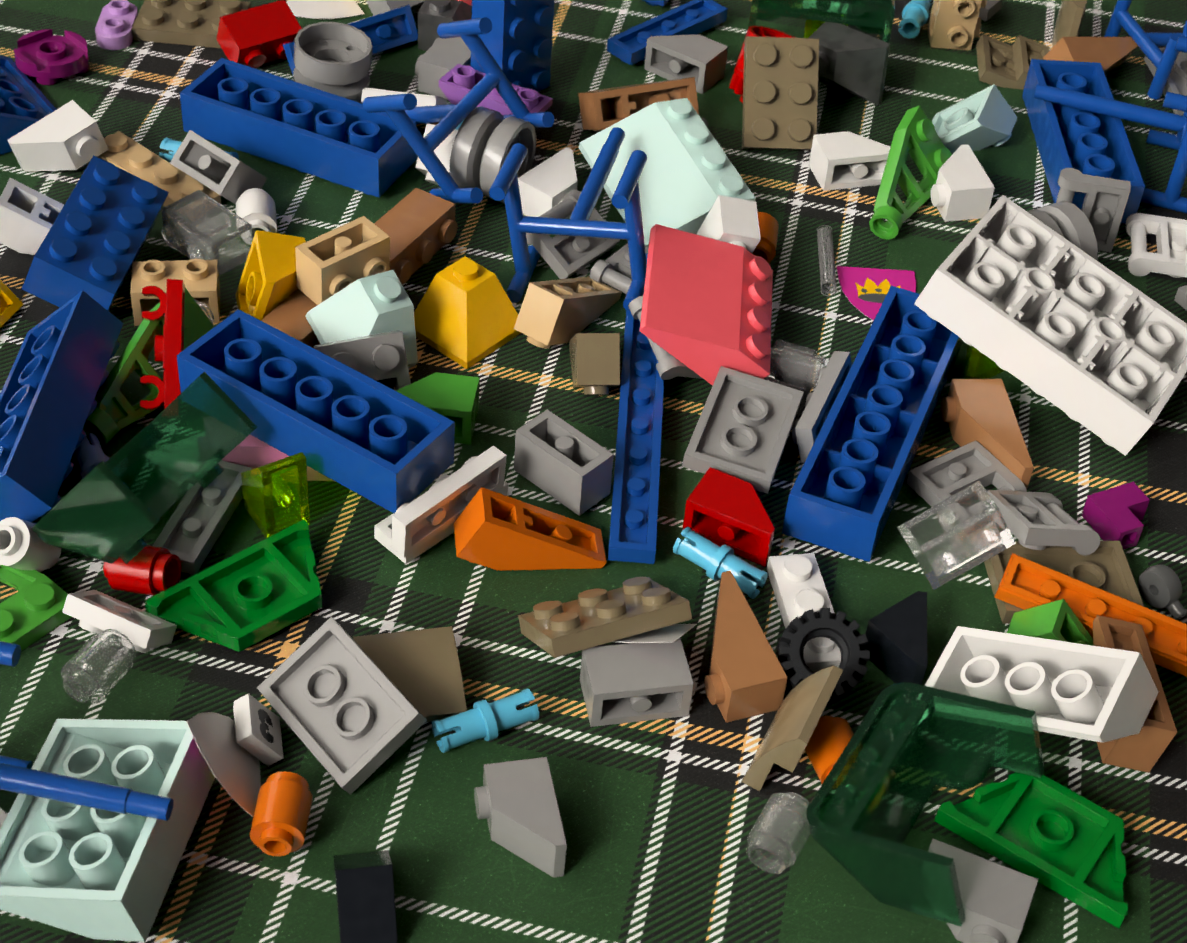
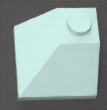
[932,84,1018,153]
[305,270,418,368]

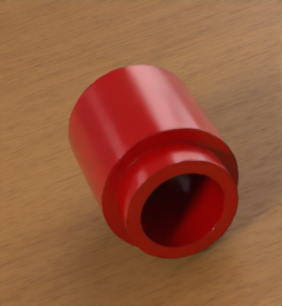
[103,542,181,596]

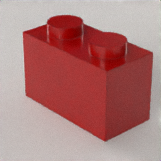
[216,0,302,69]

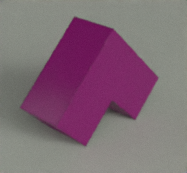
[1081,481,1150,550]

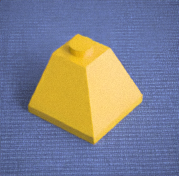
[235,230,306,320]
[414,256,521,369]

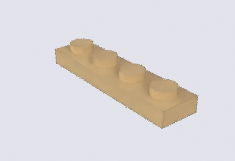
[98,131,221,224]

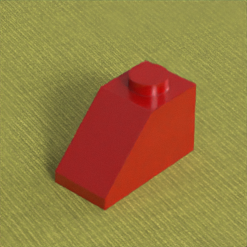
[682,467,775,566]

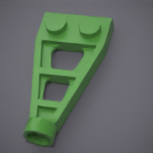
[869,106,952,240]
[83,288,214,446]
[0,565,72,665]

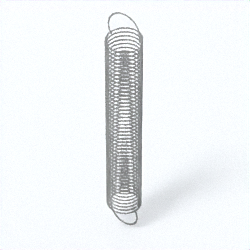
[817,225,837,296]

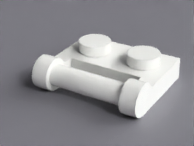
[1126,213,1187,278]

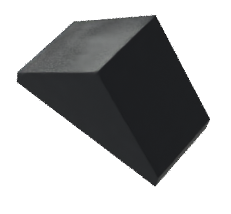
[865,591,927,697]
[333,850,398,943]

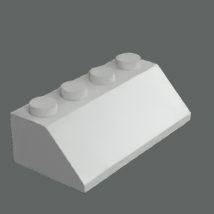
[915,626,1159,743]

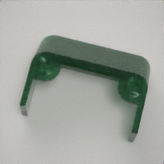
[748,0,895,43]
[32,371,257,564]
[806,682,1045,927]

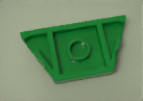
[145,519,322,652]
[934,767,1128,929]

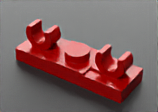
[140,279,185,417]

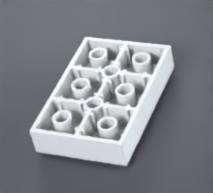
[914,195,1187,456]

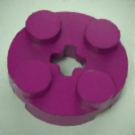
[14,29,89,85]

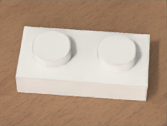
[62,590,177,652]

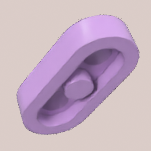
[95,0,138,50]

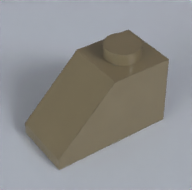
[569,333,620,396]

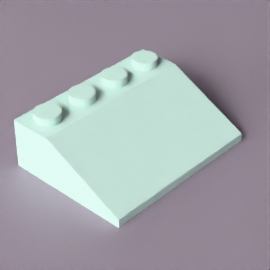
[579,98,756,248]
[0,719,215,942]

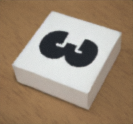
[233,693,284,766]

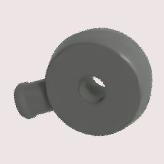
[1138,564,1187,620]

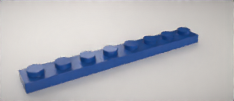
[608,310,664,564]

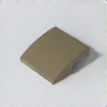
[1052,0,1088,47]
[976,34,1050,90]
[353,626,467,722]
[741,665,843,791]

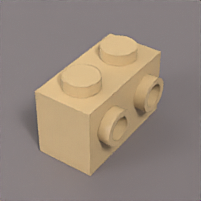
[928,0,987,51]
[295,216,390,305]
[130,259,220,326]

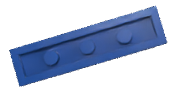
[607,0,728,65]
[283,5,418,75]

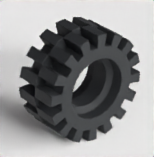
[776,608,870,702]

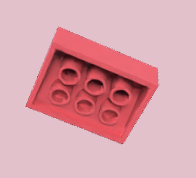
[640,224,773,386]

